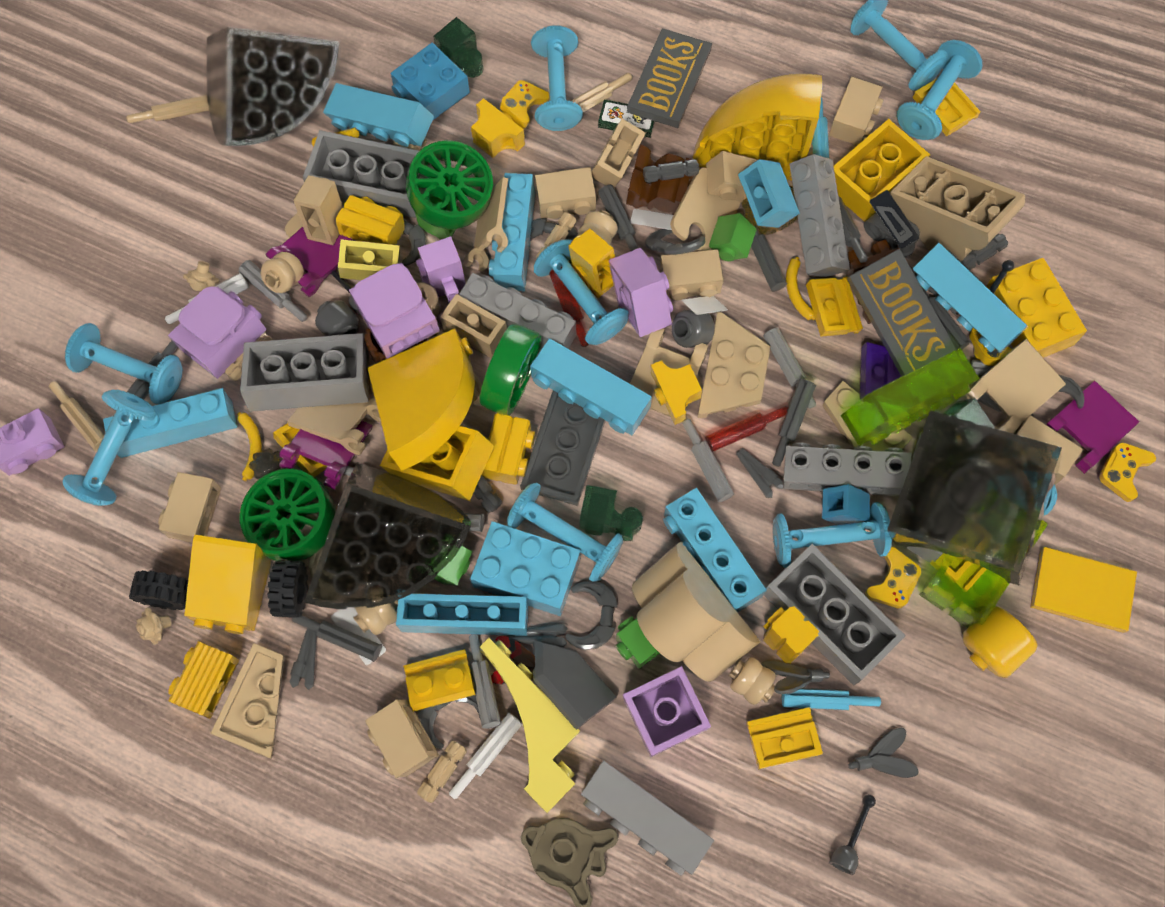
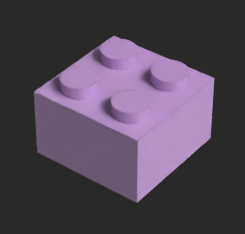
[608,248,673,337]
[623,666,711,758]

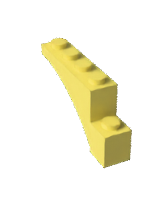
[480,638,580,813]

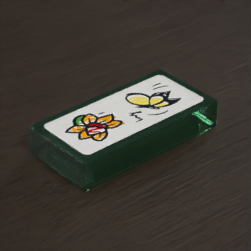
[598,99,655,138]

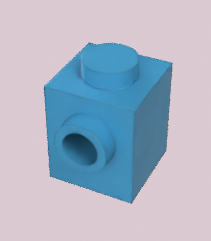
[822,484,870,525]

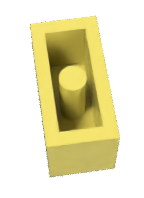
[338,240,400,280]

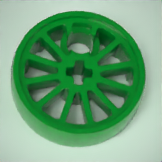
[406,140,493,229]
[480,324,542,416]
[239,469,336,561]

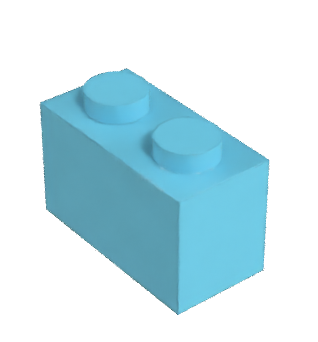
[738,159,800,228]

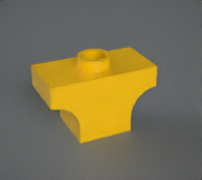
[471,98,525,158]
[651,360,702,425]

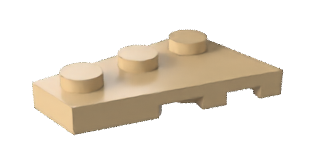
[822,381,913,451]
[210,643,284,759]

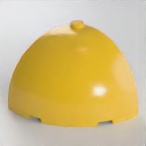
[692,74,822,181]

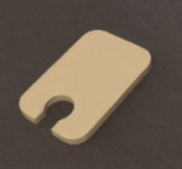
[670,167,740,252]

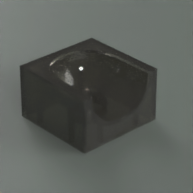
[887,410,1062,586]

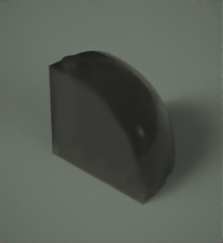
[207,27,339,146]
[304,462,471,609]

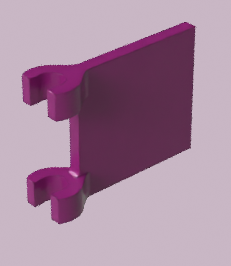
[266,227,356,297]
[1046,381,1140,474]
[279,421,372,490]

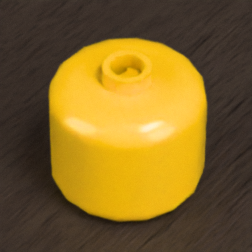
[963,606,1038,678]

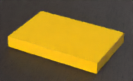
[1030,547,1137,633]

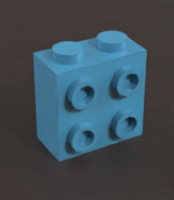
[390,42,470,120]

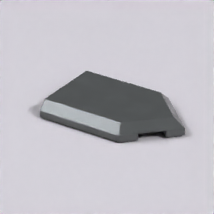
[533,640,617,730]

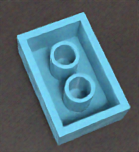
[470,521,581,617]

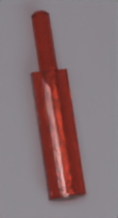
[549,267,589,347]
[705,406,788,452]

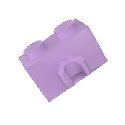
[416,237,465,303]
[0,408,65,476]

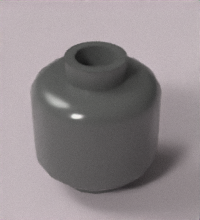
[315,300,359,336]
[672,310,715,348]

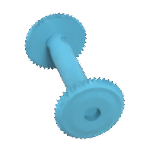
[851,0,947,91]
[531,25,583,131]
[896,40,983,140]
[534,239,629,345]
[65,323,183,405]
[62,390,156,506]
[507,483,623,582]
[773,502,892,568]

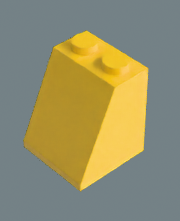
[184,534,272,634]

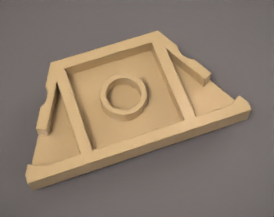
[697,312,771,419]

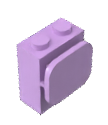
[349,262,440,359]
[168,287,267,379]

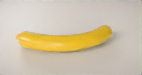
[786,257,815,321]
[237,412,262,482]

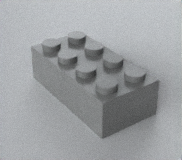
[303,130,431,218]
[240,333,369,412]
[764,544,906,686]

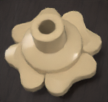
[183,261,220,291]
[136,607,171,645]

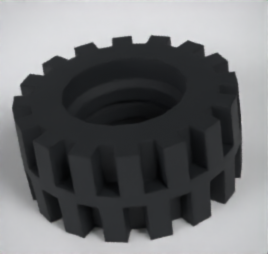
[267,560,308,618]
[129,570,188,610]

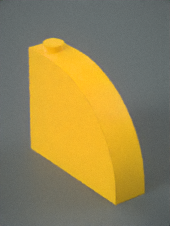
[368,328,475,471]

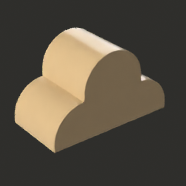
[890,156,1025,262]
[632,542,761,682]

